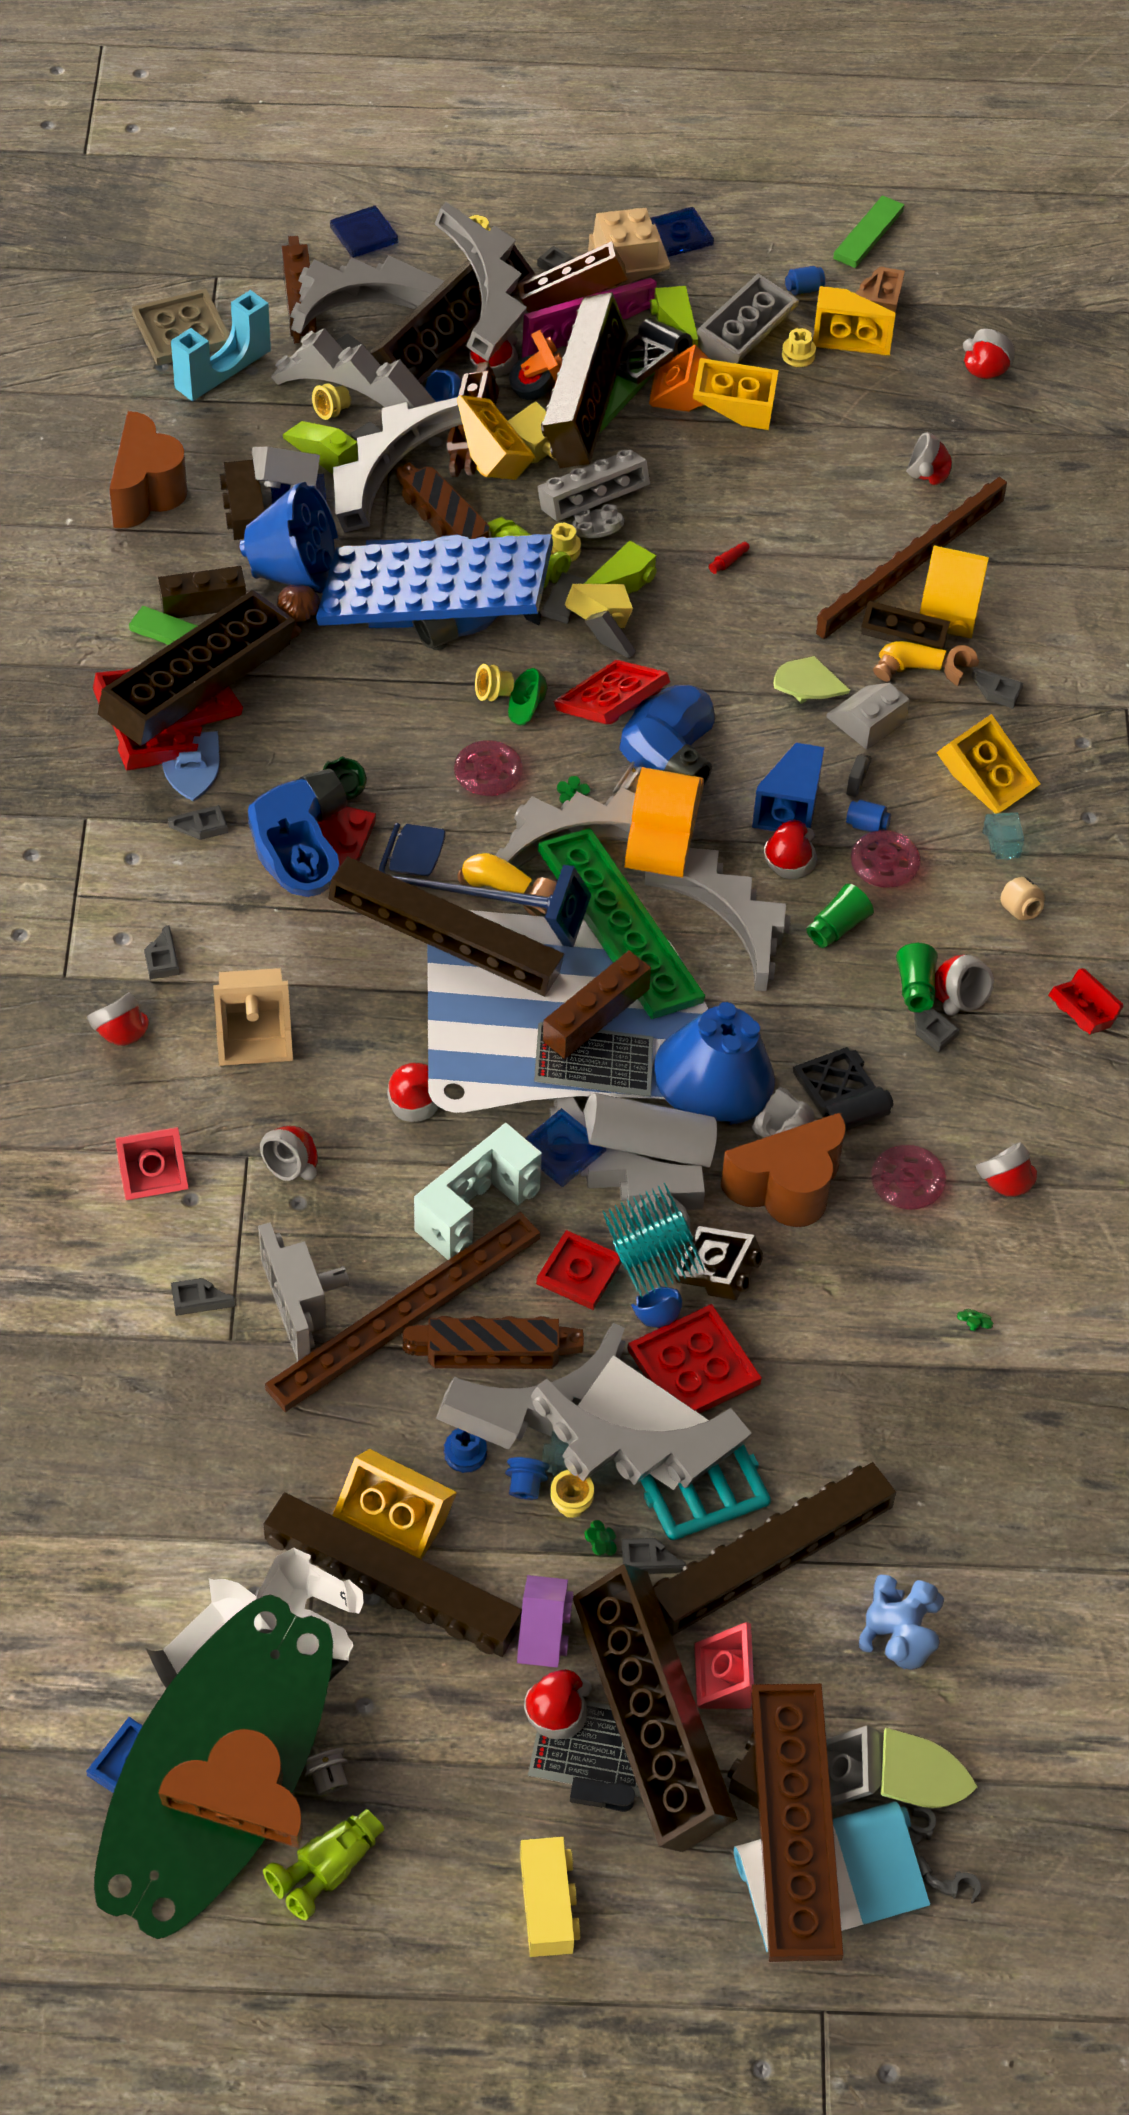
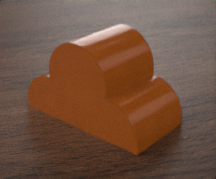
[109,411,187,528]
[721,1113,845,1227]
[158,1729,303,1848]

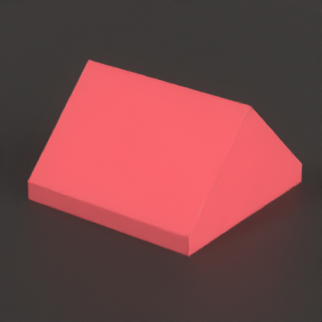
[115,1127,189,1200]
[695,1622,754,1709]

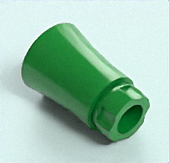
[806,884,874,948]
[896,943,938,1013]

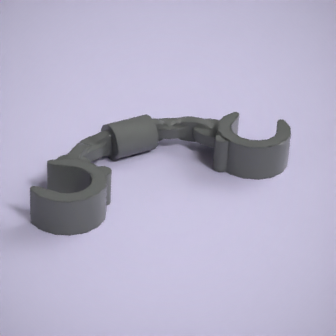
[909,1806,981,1903]

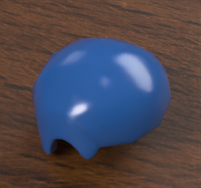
[425,370,462,402]
[631,1286,682,1328]

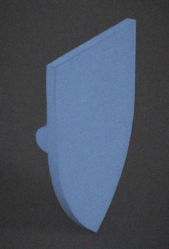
[162,731,220,802]

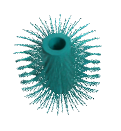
[602,1182,704,1298]

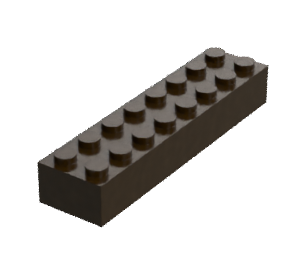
[370,245,535,384]
[541,292,629,469]
[98,590,295,746]
[573,1564,738,1852]

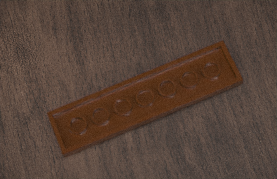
[751,1683,843,1962]

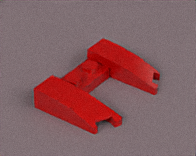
[93,669,202,771]

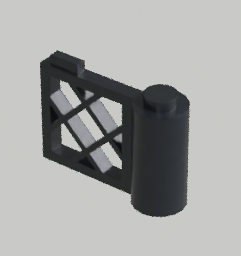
[617,318,693,385]
[793,1047,894,1131]

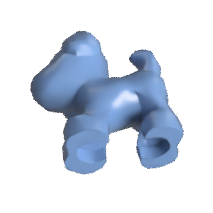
[859,1575,944,1670]

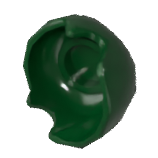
[323,756,367,800]

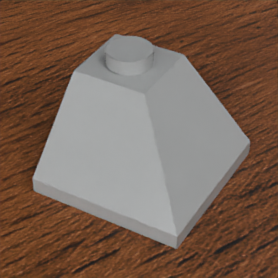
[826,1725,884,1807]

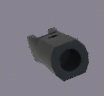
[570,1777,635,1812]

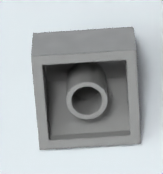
[252,447,320,489]
[826,683,910,750]

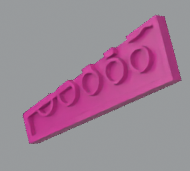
[522,278,657,358]

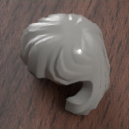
[752,1087,814,1138]

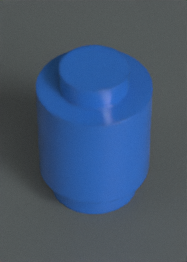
[785,266,825,295]
[846,800,891,835]

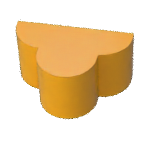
[624,767,704,878]

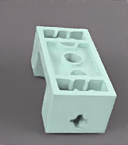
[414,1123,542,1260]

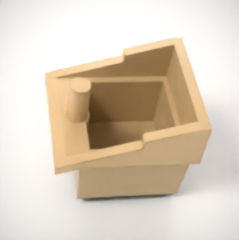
[588,208,670,287]
[213,968,293,1066]

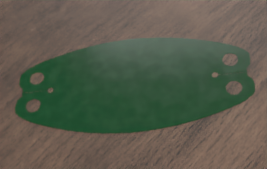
[94,1594,333,1939]

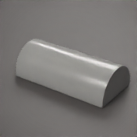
[697,273,799,364]
[583,1093,717,1168]

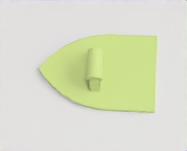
[774,656,850,703]
[881,1728,977,1808]

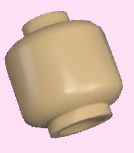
[1000,877,1045,921]

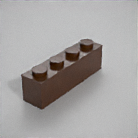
[518,241,628,313]
[543,950,651,1059]

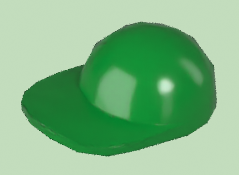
[508,668,548,725]

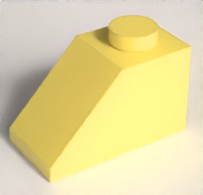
[565,584,633,628]

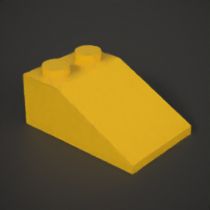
[813,286,896,355]
[693,358,779,430]
[457,395,536,480]
[920,546,989,639]
[936,714,1041,815]

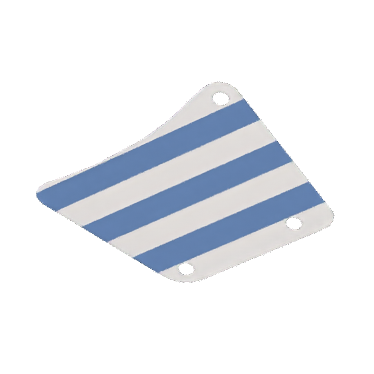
[427,910,708,1113]

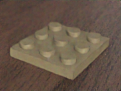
[132,289,229,366]

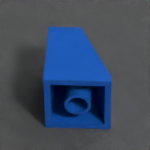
[752,743,824,831]

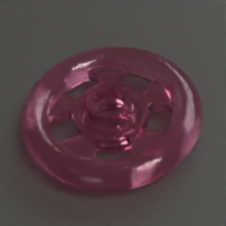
[454,740,523,796]
[851,830,921,888]
[871,1145,946,1209]

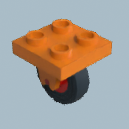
[509,330,562,400]

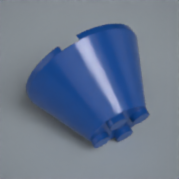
[240,482,338,593]
[653,1002,775,1125]

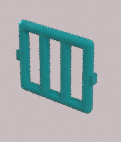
[641,1444,771,1540]

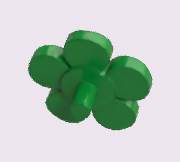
[557,776,590,804]
[957,1309,994,1331]
[584,1520,617,1556]

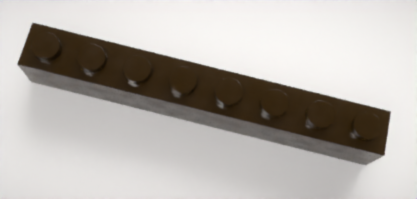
[328,856,564,997]
[653,1462,896,1636]
[263,1492,522,1657]

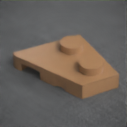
[855,267,905,313]

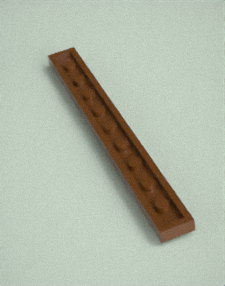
[816,477,1007,639]
[265,1211,540,1412]

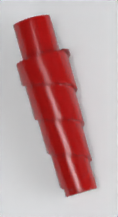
[709,541,750,574]

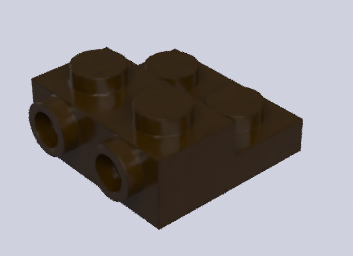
[673,1226,763,1300]

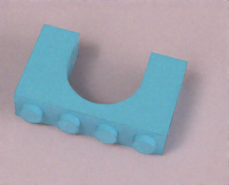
[171,290,271,402]

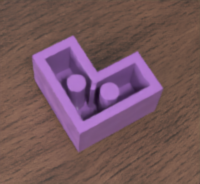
[517,1575,574,1668]

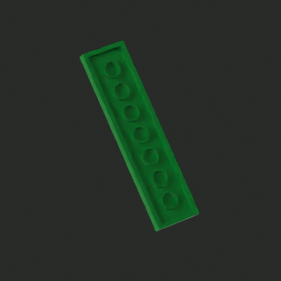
[538,828,706,1020]

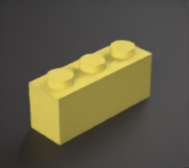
[520,1837,580,1957]

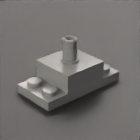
[258,1222,350,1362]

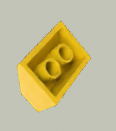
[332,1449,457,1559]

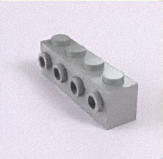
[537,449,650,521]

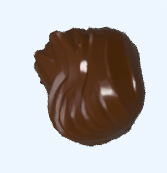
[277,585,320,639]

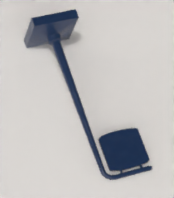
[379,823,591,947]

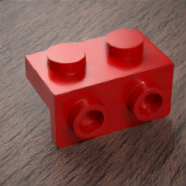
[1048,968,1124,1034]

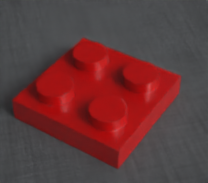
[536,1230,622,1310]

